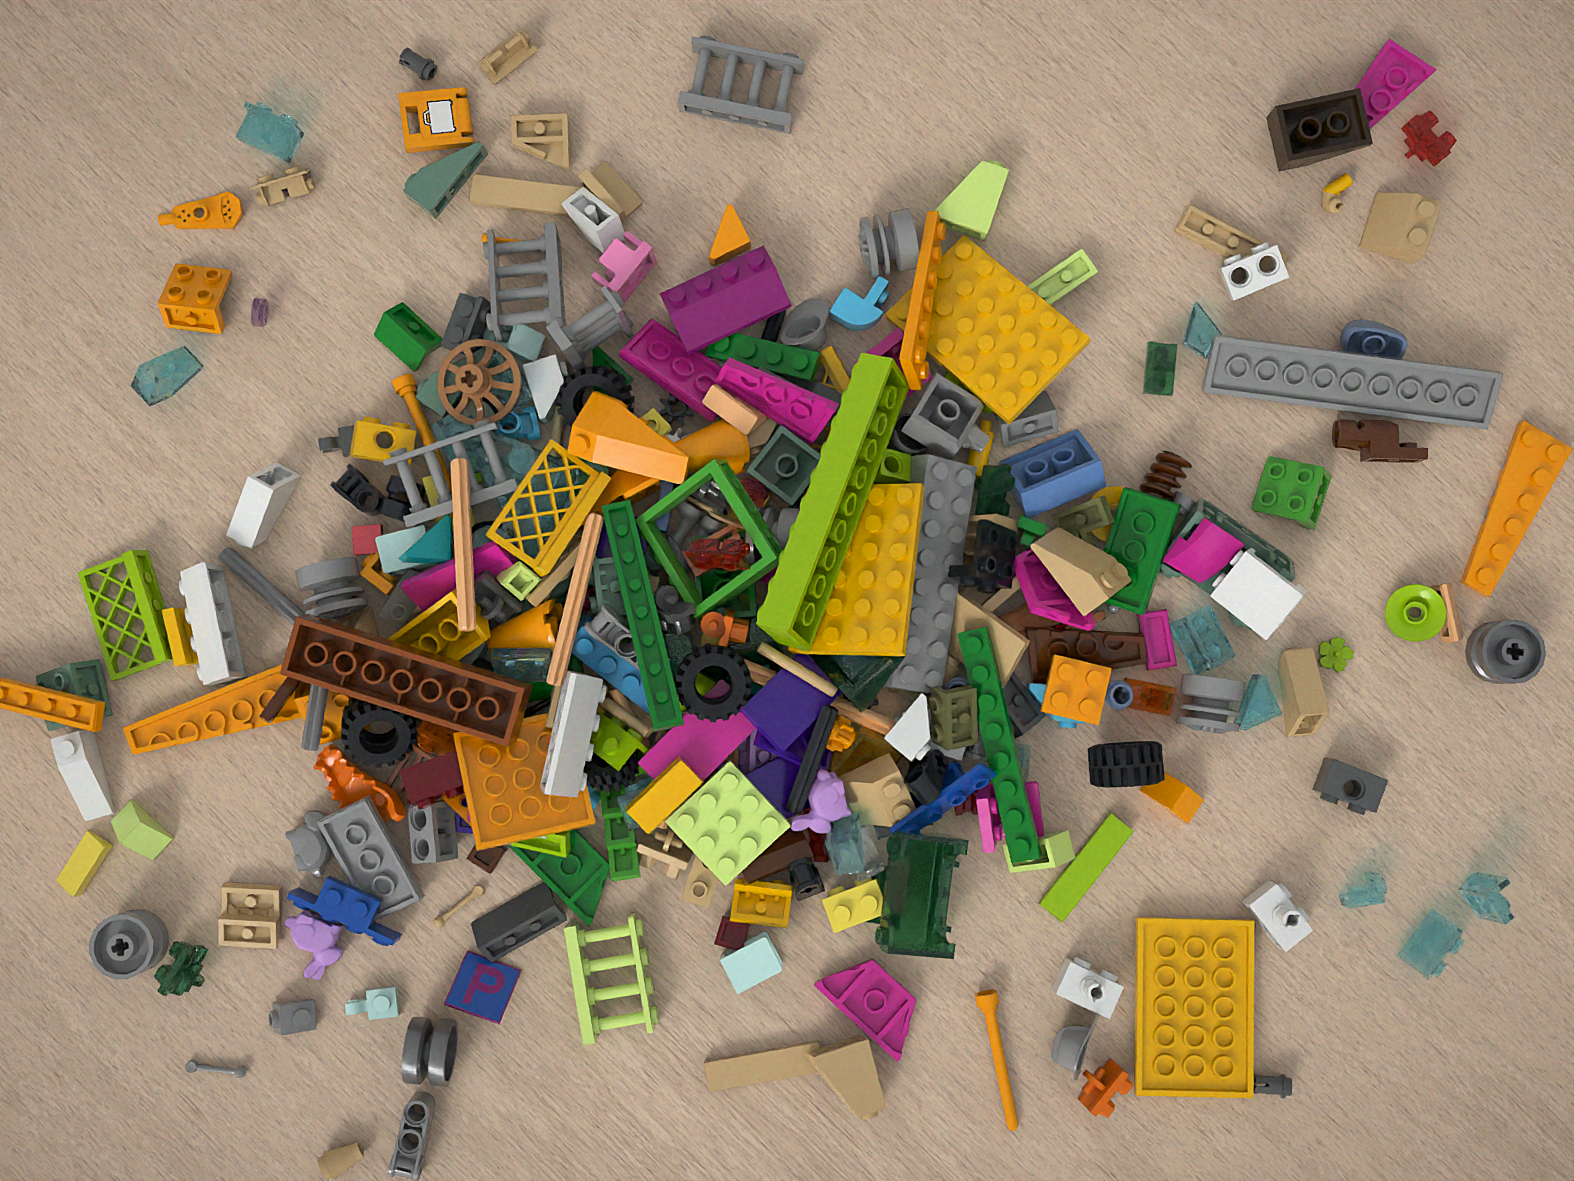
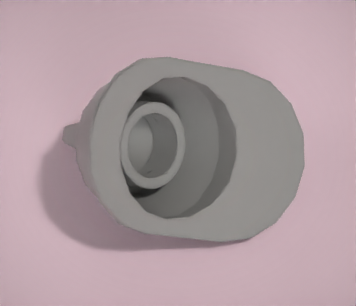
[780,299,829,351]
[1051,1014,1099,1081]

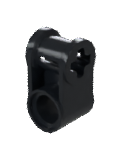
[330,463,385,516]
[903,749,948,805]
[787,857,825,901]

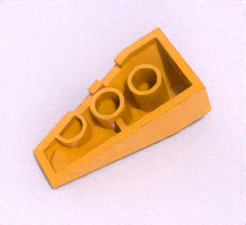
[567,391,691,485]
[578,469,662,531]

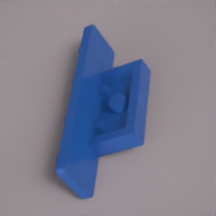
[890,761,996,840]
[287,876,402,946]

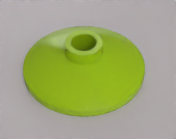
[1385,584,1446,642]

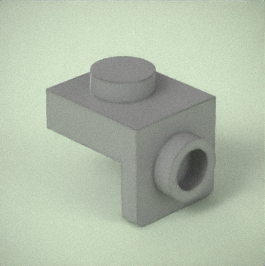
[268,999,316,1035]

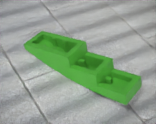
[600,780,641,882]

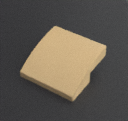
[218,882,283,949]

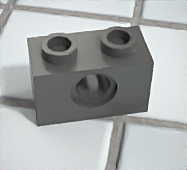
[1312,758,1388,815]

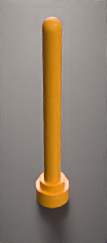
[391,374,452,494]
[975,989,1018,1131]

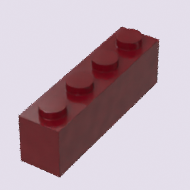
[399,750,464,810]

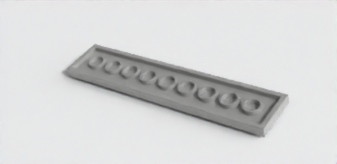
[1202,334,1503,430]

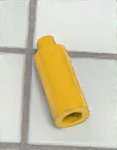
[966,420,994,479]

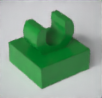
[1016,516,1048,549]

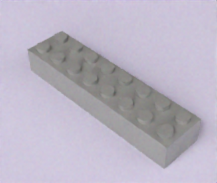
[874,454,977,695]

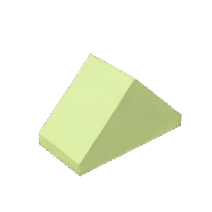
[111,800,174,860]

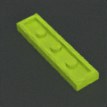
[1039,813,1134,923]

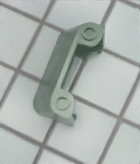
[1159,498,1295,630]

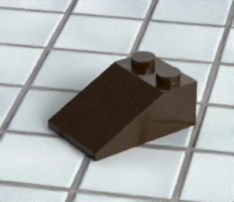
[1266,88,1373,172]

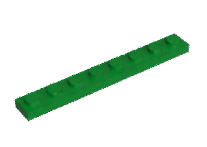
[601,500,684,732]
[957,626,1042,863]

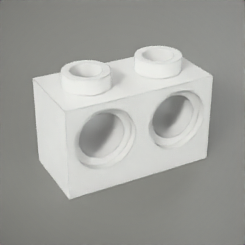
[1218,242,1289,301]

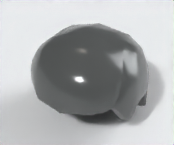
[889,413,928,456]

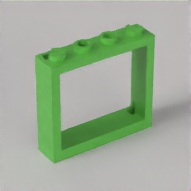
[635,459,783,618]

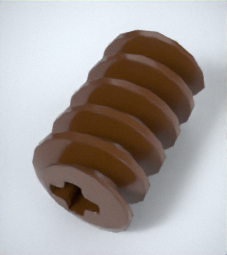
[1139,451,1192,499]

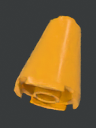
[674,419,750,475]
[487,599,564,657]

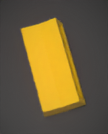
[625,756,704,834]

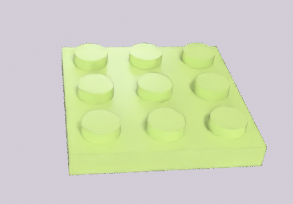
[665,759,791,886]

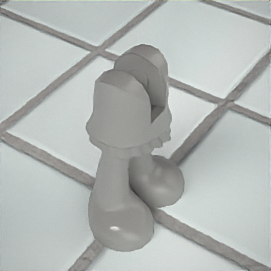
[650,501,725,586]

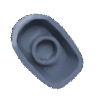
[1340,319,1408,359]

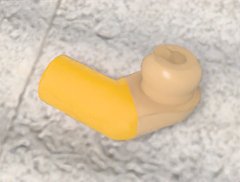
[1322,173,1353,213]

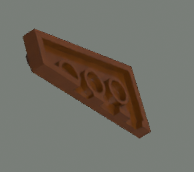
[1025,627,1147,684]

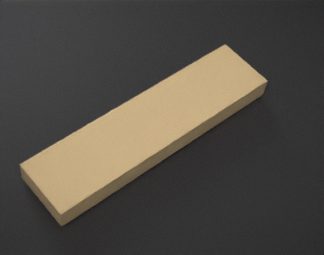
[469,174,581,217]
[1174,204,1290,273]
[704,1040,820,1092]

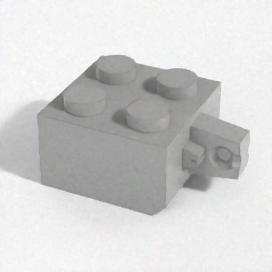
[901,373,991,460]

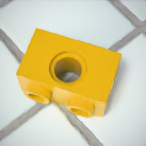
[349,417,416,466]

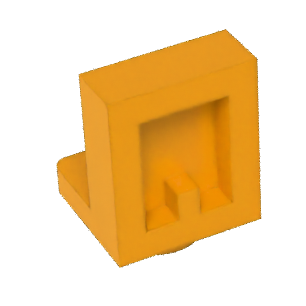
[359,551,397,596]

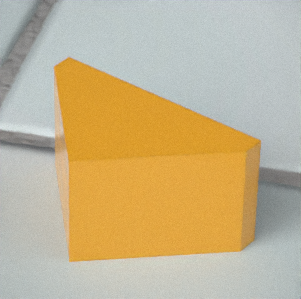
[709,204,751,266]
[1139,772,1204,824]

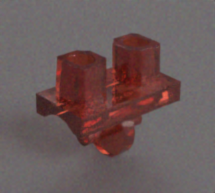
[1401,110,1457,167]

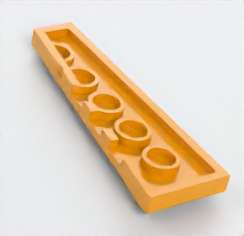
[899,211,946,390]
[1460,420,1573,597]
[123,664,302,755]

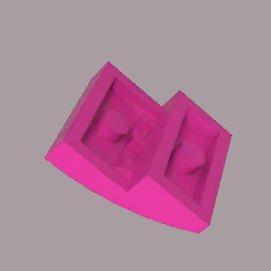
[1163,517,1245,583]

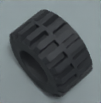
[557,365,635,432]
[676,643,752,722]
[341,697,417,768]
[1087,741,1165,788]

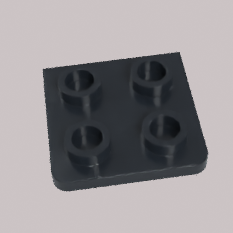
[948,519,1018,594]

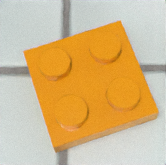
[1040,654,1112,725]

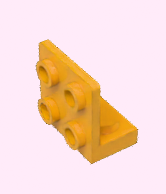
[157,263,232,334]
[294,681,371,745]

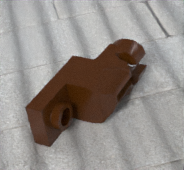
[1332,419,1428,463]

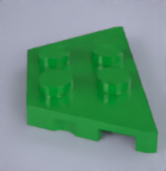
[509,829,610,926]

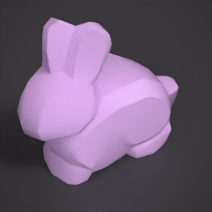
[791,769,851,833]
[284,910,344,980]

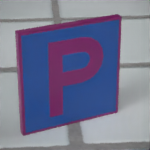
[444,951,521,1025]

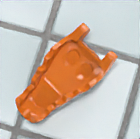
[313,745,407,823]

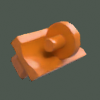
[701,608,749,647]
[1077,1058,1133,1117]

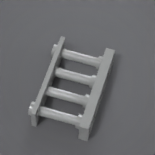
[678,36,804,134]
[483,222,566,342]
[546,286,634,371]
[383,419,520,528]

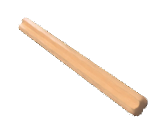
[450,458,476,632]
[546,513,604,686]
[744,659,895,735]

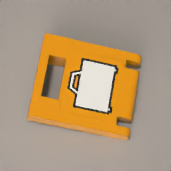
[398,87,474,153]

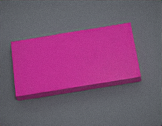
[619,318,722,422]
[401,541,518,612]
[638,678,756,781]

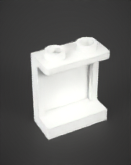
[1210,548,1308,640]

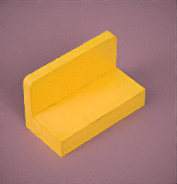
[162,607,199,667]

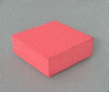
[352,524,383,556]

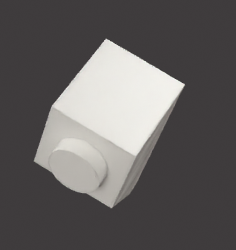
[562,187,625,253]
[523,354,570,424]
[884,693,931,762]

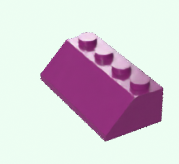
[660,245,792,355]

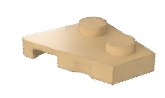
[511,113,571,170]

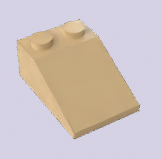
[1030,527,1132,616]

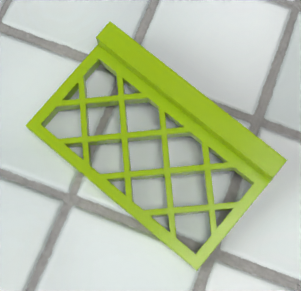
[77,550,174,681]

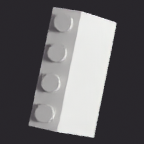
[179,562,247,685]
[540,671,606,798]

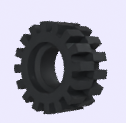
[584,751,640,793]

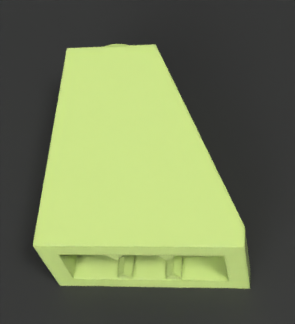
[935,160,1009,241]

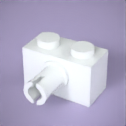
[1241,880,1313,952]
[1051,956,1124,1019]

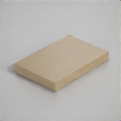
[948,592,1030,688]

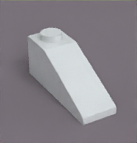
[50,730,115,821]

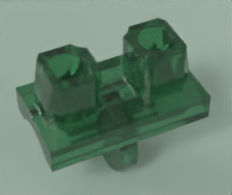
[1142,341,1177,397]
[974,463,1016,516]
[154,941,208,996]

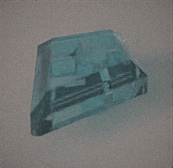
[1182,302,1223,359]

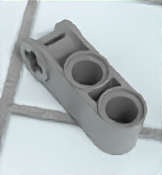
[584,603,640,671]
[388,1092,436,1181]

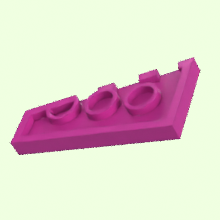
[715,357,839,445]

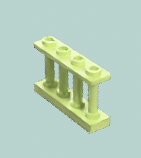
[564,912,659,1045]

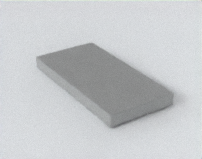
[316,795,425,922]

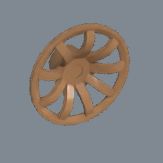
[437,339,522,426]

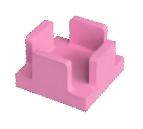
[591,231,657,303]

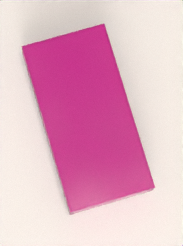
[1137,609,1177,671]

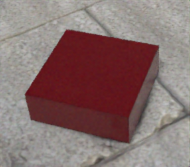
[714,916,751,951]

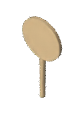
[685,496,745,530]

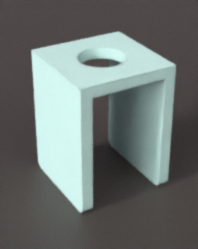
[375,525,439,576]
[720,931,783,994]

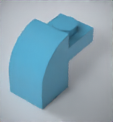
[829,276,890,331]

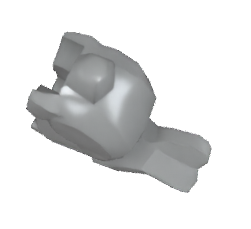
[285,810,332,877]

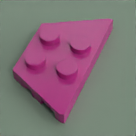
[1014,548,1096,631]
[814,958,916,1062]

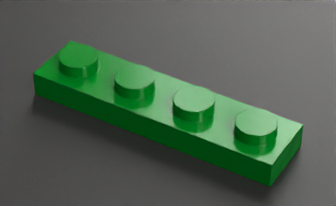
[706,333,822,383]

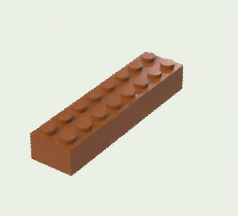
[280,614,533,747]

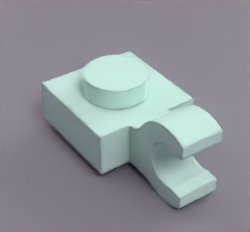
[345,985,400,1020]

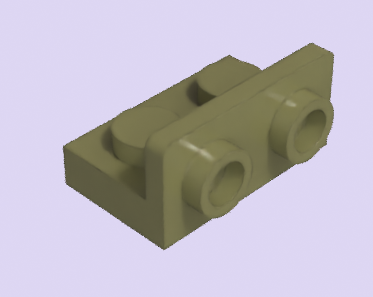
[929,685,978,751]

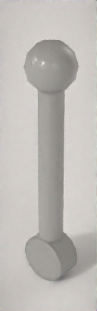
[185,1060,246,1078]

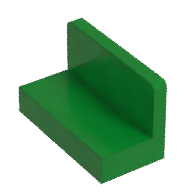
[374,302,443,372]

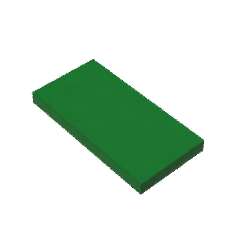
[1103,487,1182,615]

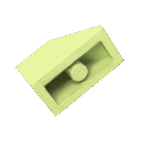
[1003,830,1075,873]

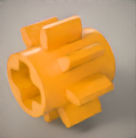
[826,715,855,752]

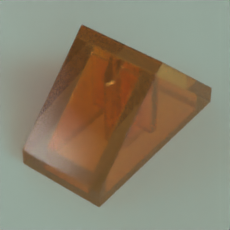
[1124,677,1176,717]

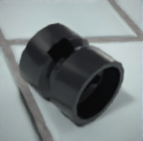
[377,474,426,522]

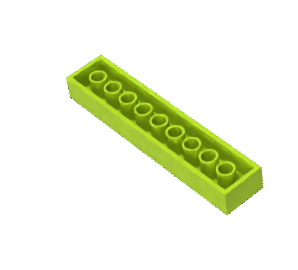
[756,353,909,652]

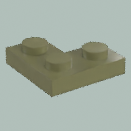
[1052,495,1115,548]

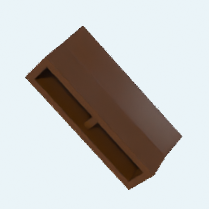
[739,828,814,886]

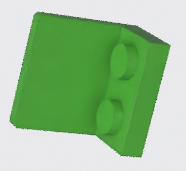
[1252,456,1332,530]

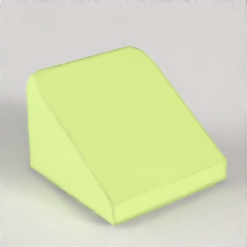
[496,561,542,601]

